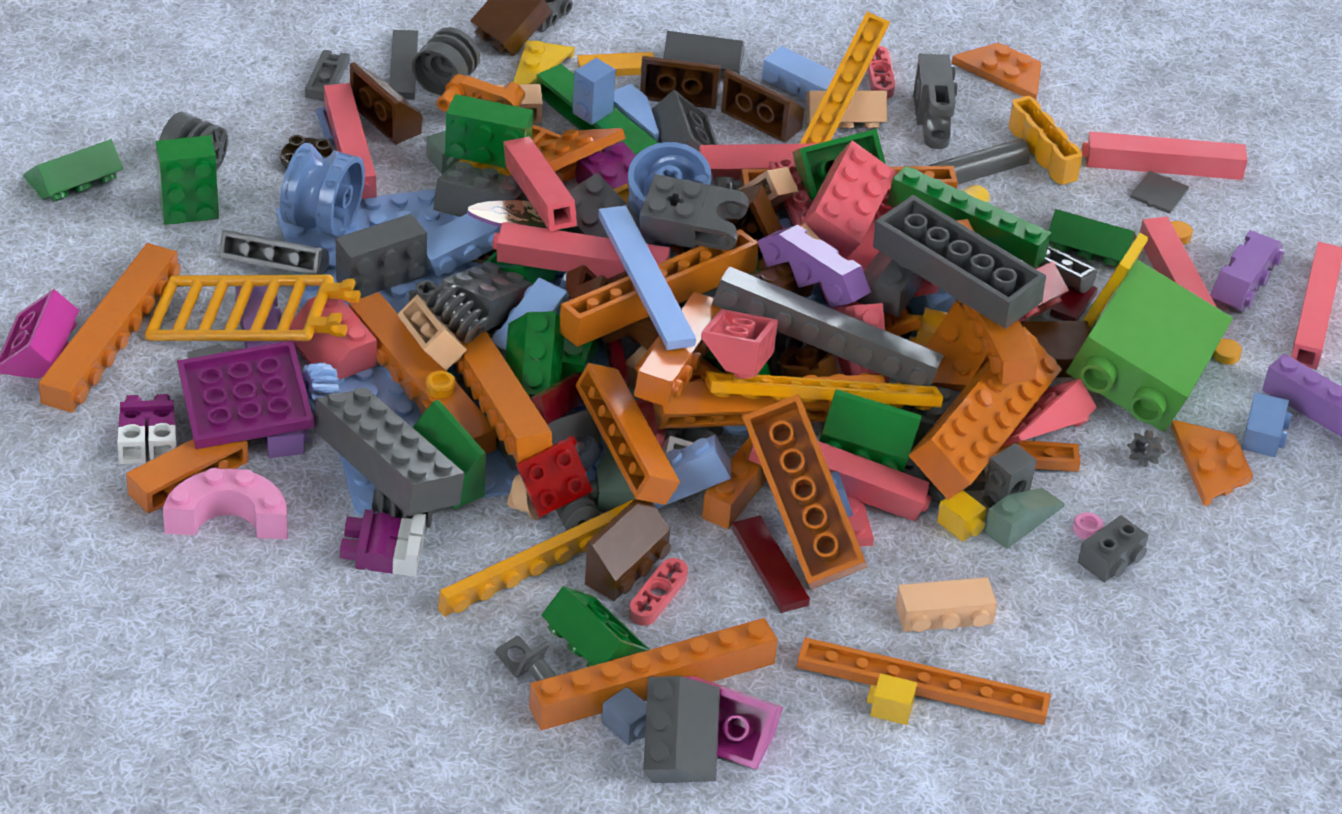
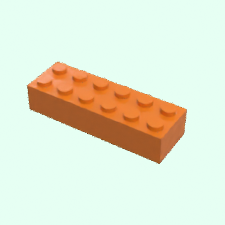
[742,394,868,590]

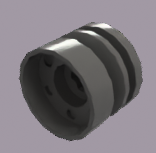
[412,27,480,96]
[159,111,228,170]

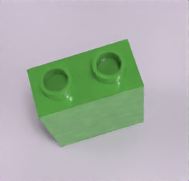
[1065,259,1233,432]

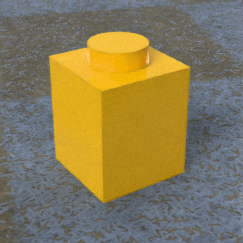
[937,490,987,542]
[867,673,918,725]

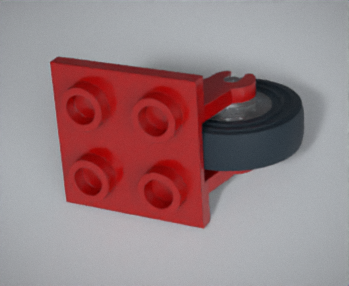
[516,436,600,518]

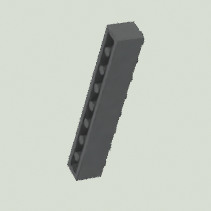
[712,266,944,386]

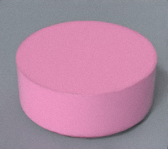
[1073,512,1104,539]

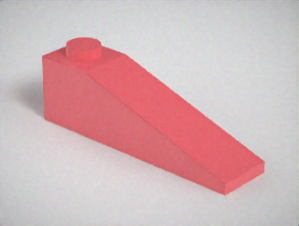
[1002,378,1097,446]

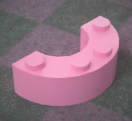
[163,468,288,539]

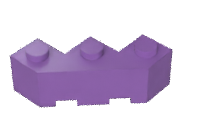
[758,225,871,308]
[1210,230,1285,312]

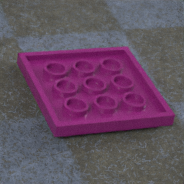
[177,340,315,449]

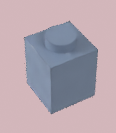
[602,687,647,745]

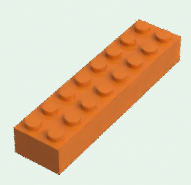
[908,327,1062,500]

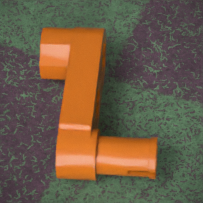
[436,74,525,112]

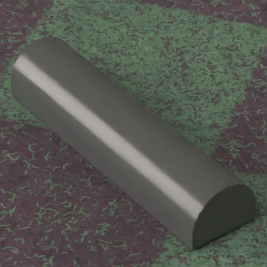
[929,138,1030,185]
[219,230,330,275]
[1036,245,1097,293]

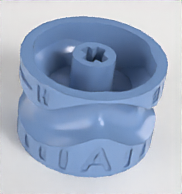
[628,142,712,216]
[280,143,365,237]

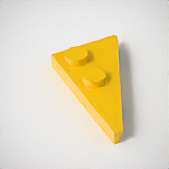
[513,40,575,85]

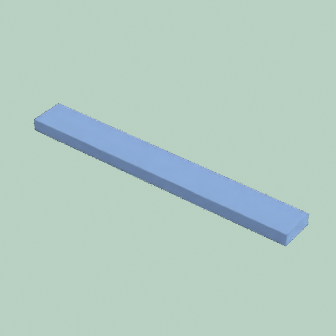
[598,205,696,350]

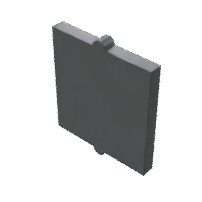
[1130,171,1189,213]

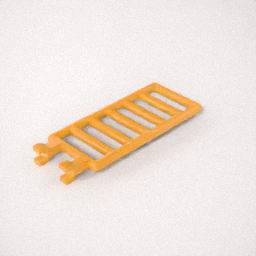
[145,275,361,341]

